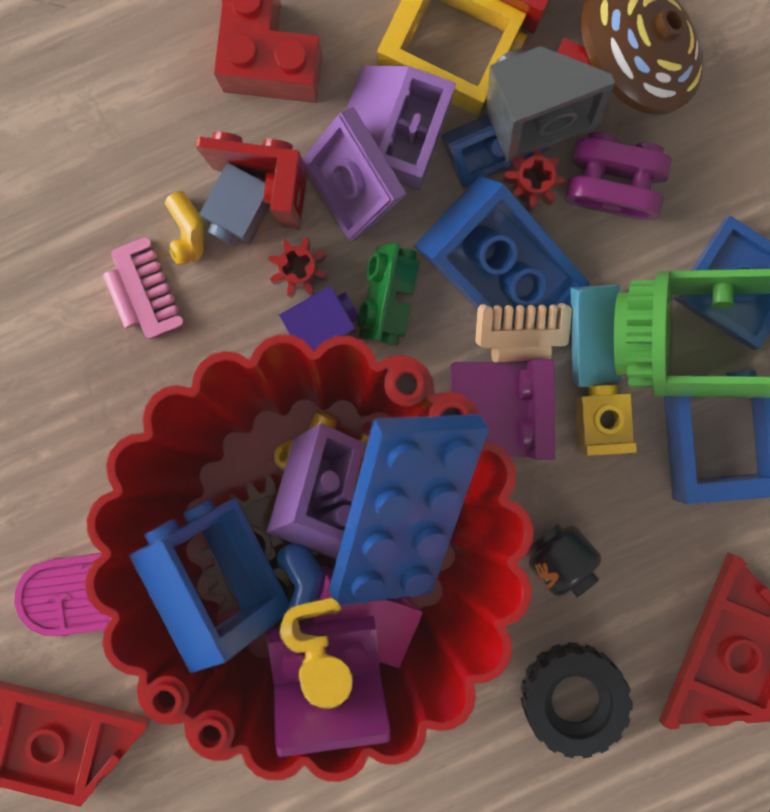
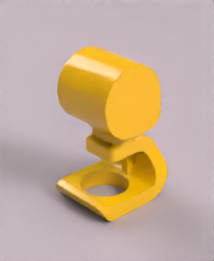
[280,598,352,708]

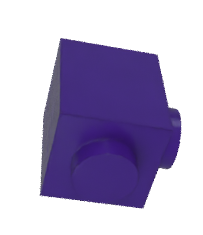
[279,285,359,351]

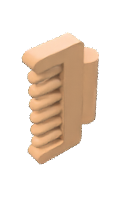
[475,303,572,363]

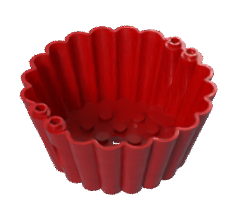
[85,334,534,782]

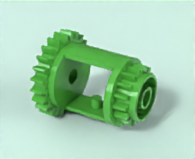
[614,269,770,398]

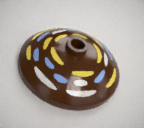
[581,0,703,115]

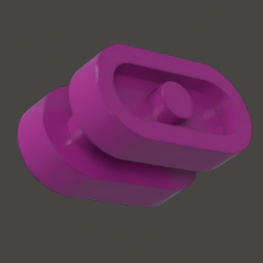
[565,132,672,220]

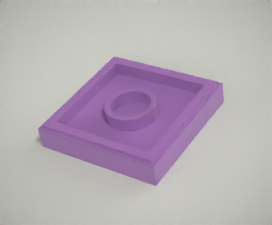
[303,107,407,242]

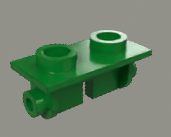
[357,243,420,346]

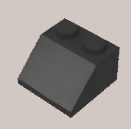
[486,46,615,162]

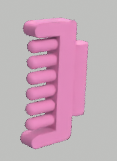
[103,237,185,339]

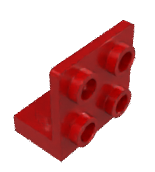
[196,132,308,230]

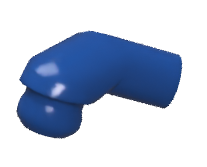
[276,543,325,621]

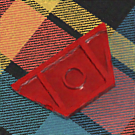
[659,552,770,730]
[0,681,151,807]

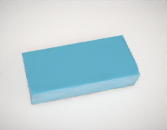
[570,284,621,387]

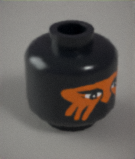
[529,523,601,598]

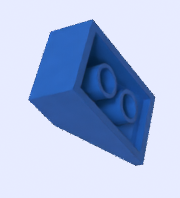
[414,175,590,328]

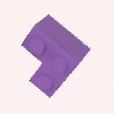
[266,423,365,560]

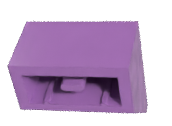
[347,66,456,191]

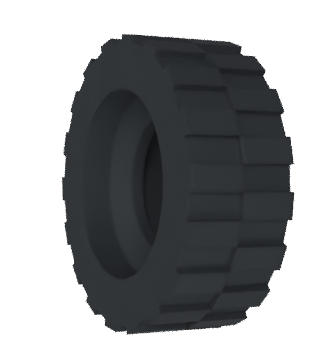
[521,642,633,759]

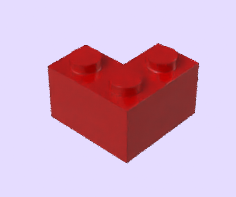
[214,0,322,103]

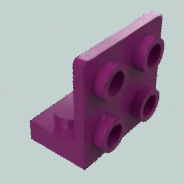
[450,359,555,460]
[267,616,391,757]

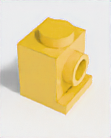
[575,385,637,456]

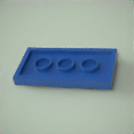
[329,414,489,605]

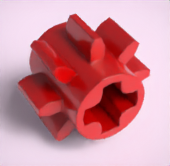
[503,149,566,212]
[268,237,328,298]

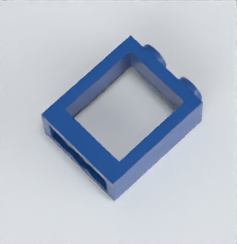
[664,370,770,505]
[129,498,290,673]

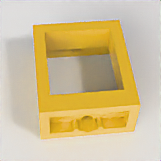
[377,0,528,117]

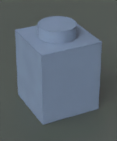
[199,163,270,246]

